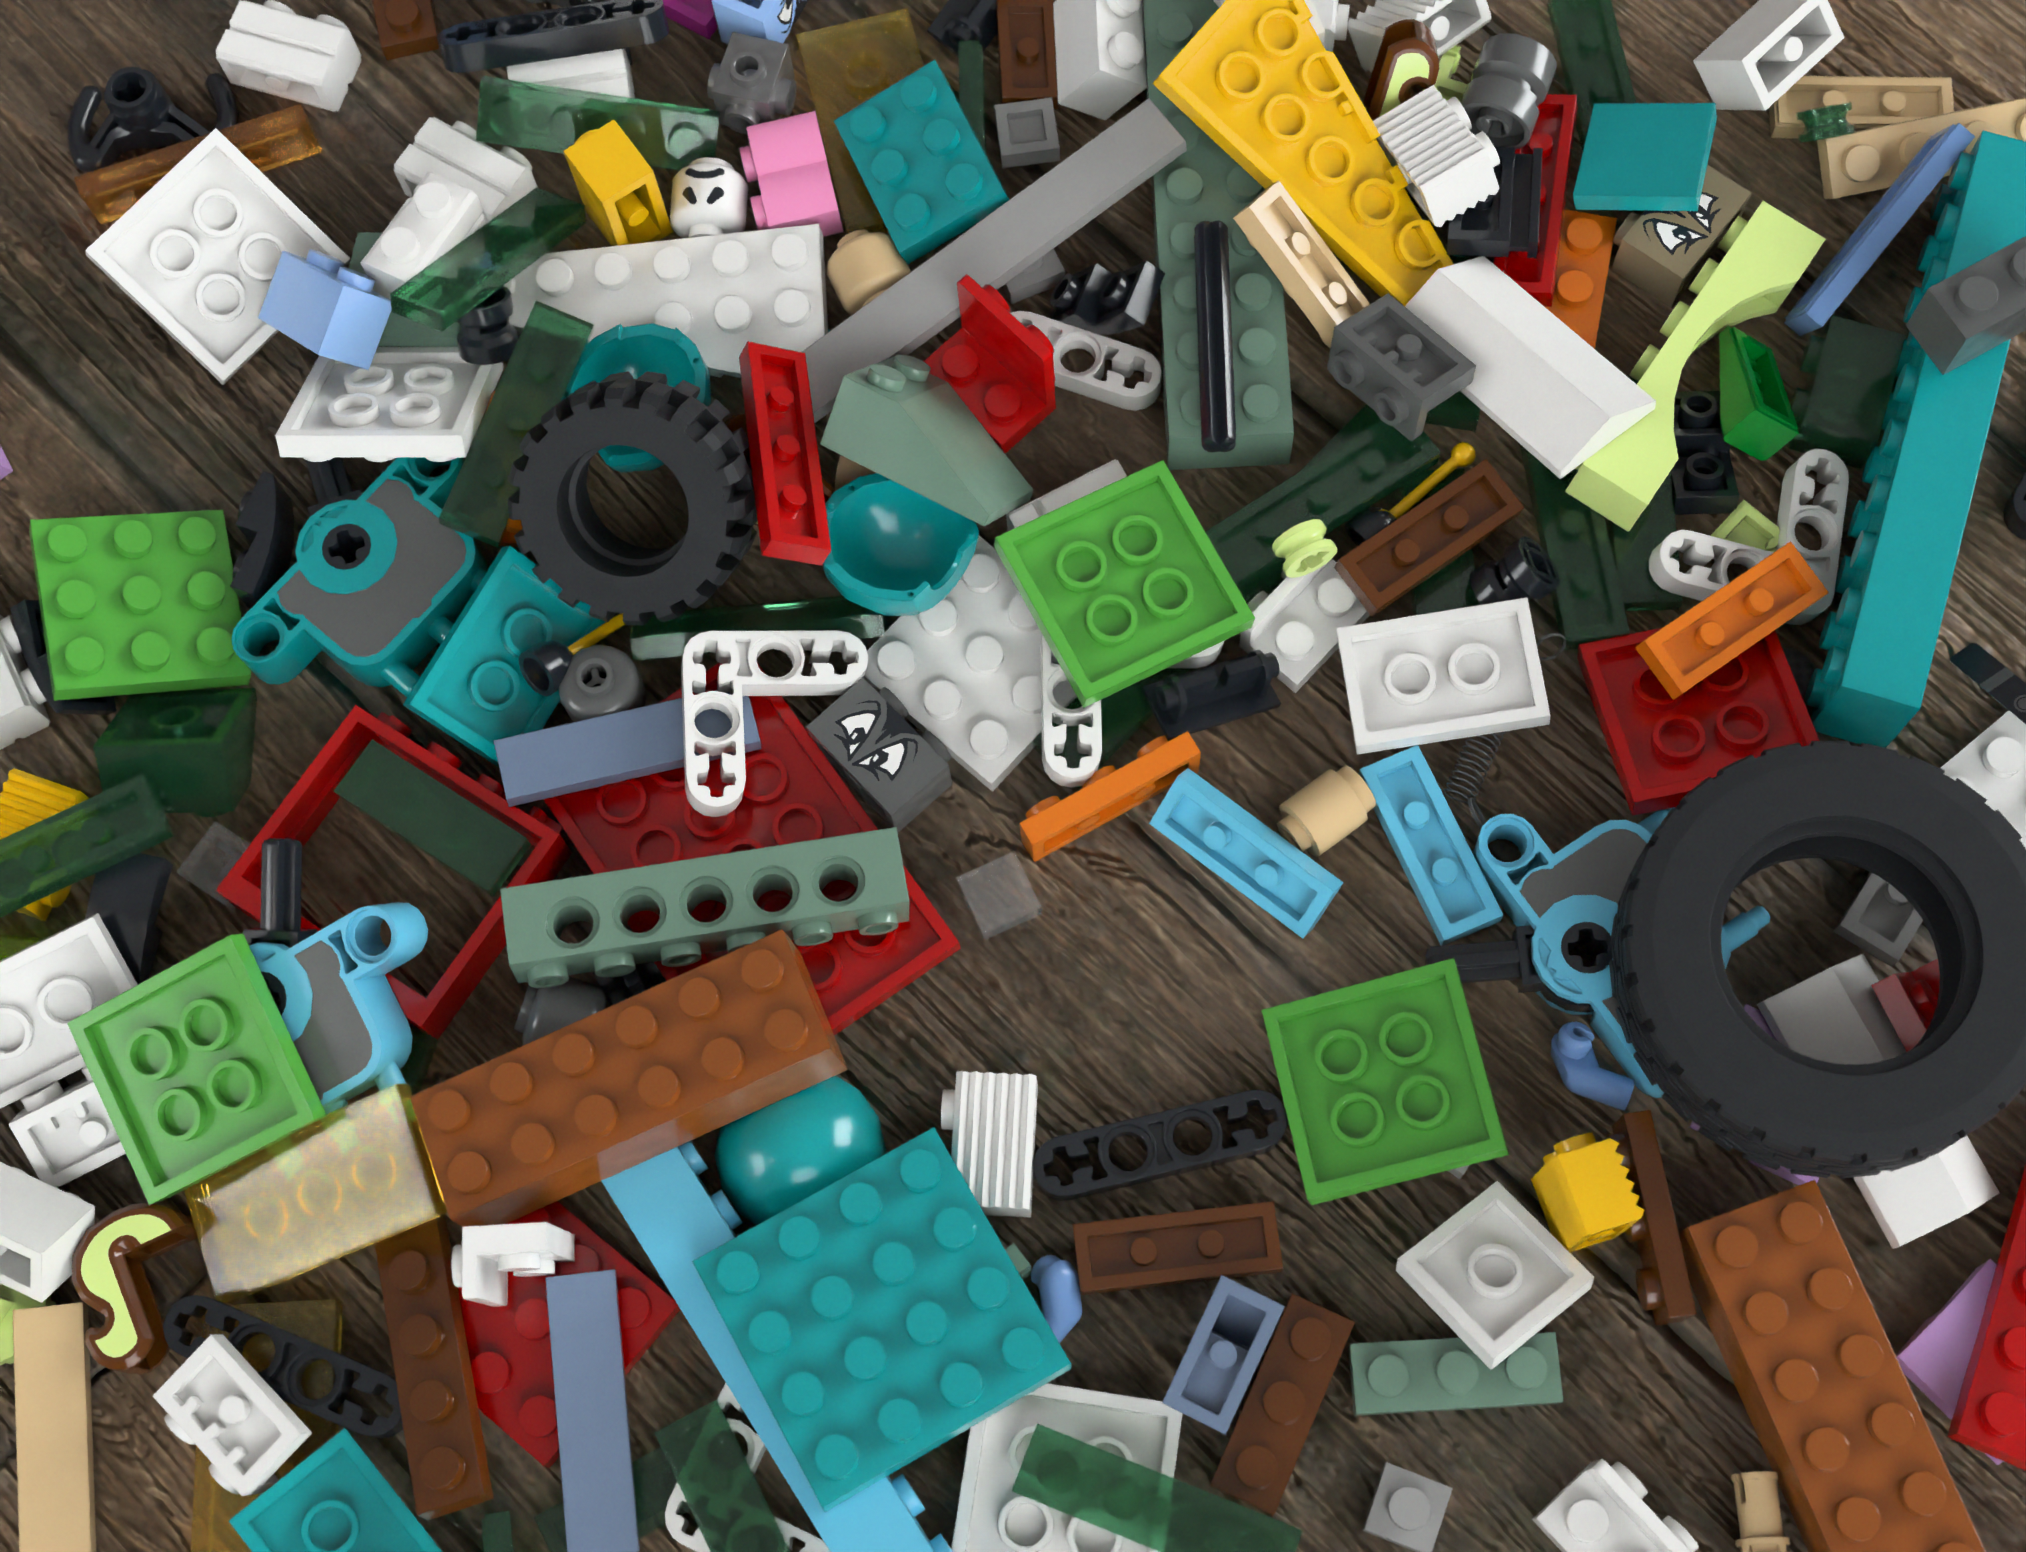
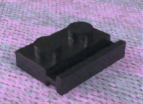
[1447,147,1543,258]

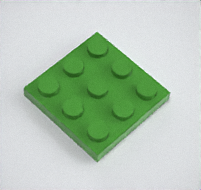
[994,460,1255,708]
[29,510,251,701]
[67,934,327,1205]
[1262,958,1509,1205]

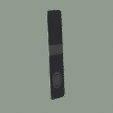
[1950,643,2026,725]

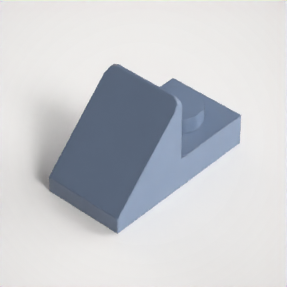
[1162,1275,1285,1435]

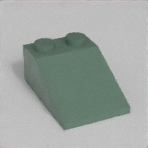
[820,354,1034,527]

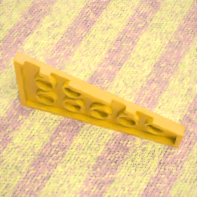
[1152,0,1454,306]

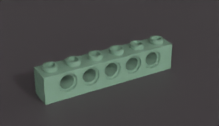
[500,827,909,988]

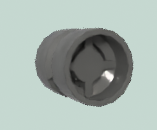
[1460,33,1557,149]

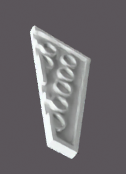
[469,224,828,378]

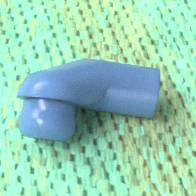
[1551,1021,1635,1111]
[1031,1255,1082,1343]

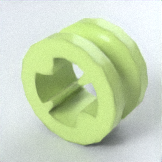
[1272,519,1337,578]

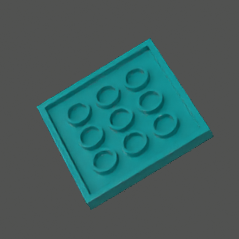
[692,1127,1071,1512]

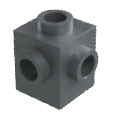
[707,32,796,134]

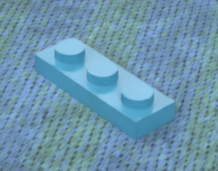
[1358,745,1503,946]
[1149,768,1344,938]

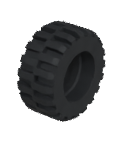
[507,371,758,625]

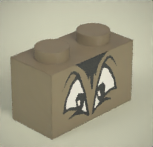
[1611,165,1752,308]

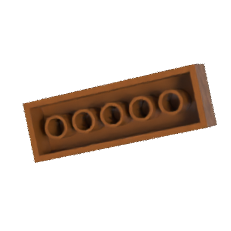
[410,929,848,1227]
[1679,1180,1986,1552]

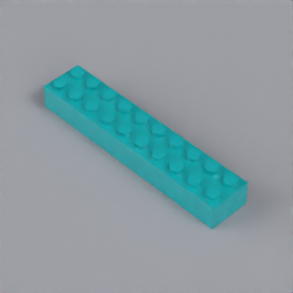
[1804,131,2026,748]

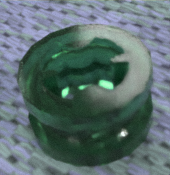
[1796,102,1855,143]

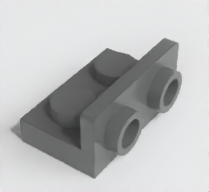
[1327,293,1476,441]

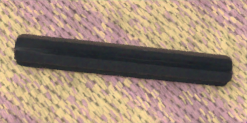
[1194,220,1236,453]

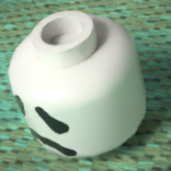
[670,157,748,238]

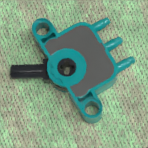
[231,457,489,697]

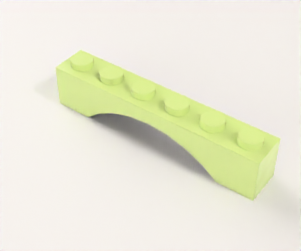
[1565,201,1826,532]

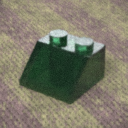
[93,688,257,819]

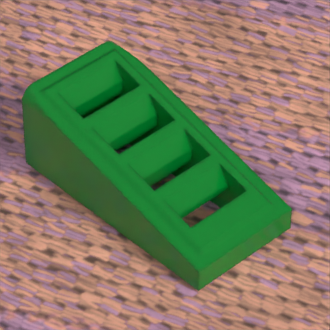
[1719,325,1799,461]

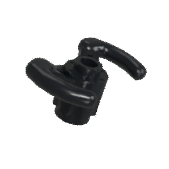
[67,67,239,174]

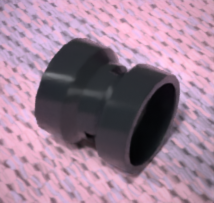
[450,283,519,365]
[1470,536,1560,605]

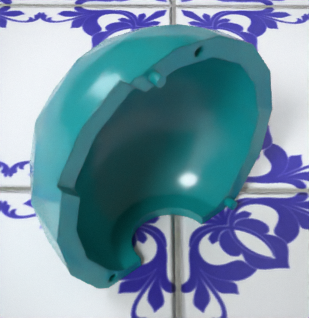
[560,323,712,472]
[822,473,979,616]
[714,1075,886,1225]

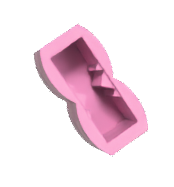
[739,111,844,237]

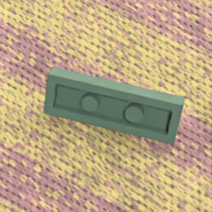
[1348,1332,1564,1416]

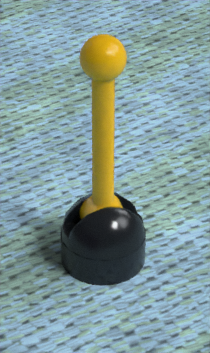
[1345,442,1476,547]
[519,613,626,697]

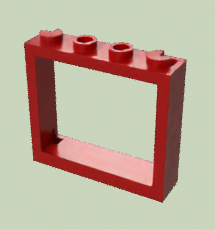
[215,705,573,1041]

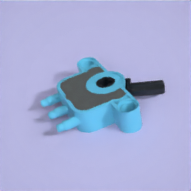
[1425,807,1770,1098]
[243,838,428,1185]

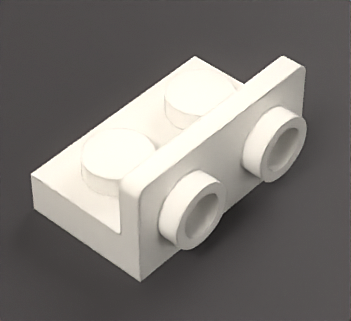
[1239,538,1370,693]
[8,1066,126,1188]
[451,1222,575,1307]
[153,1334,312,1496]
[1532,1459,1699,1552]

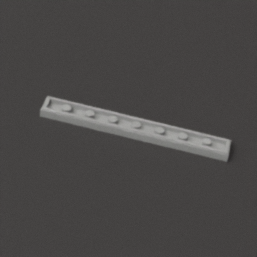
[802,98,1187,423]

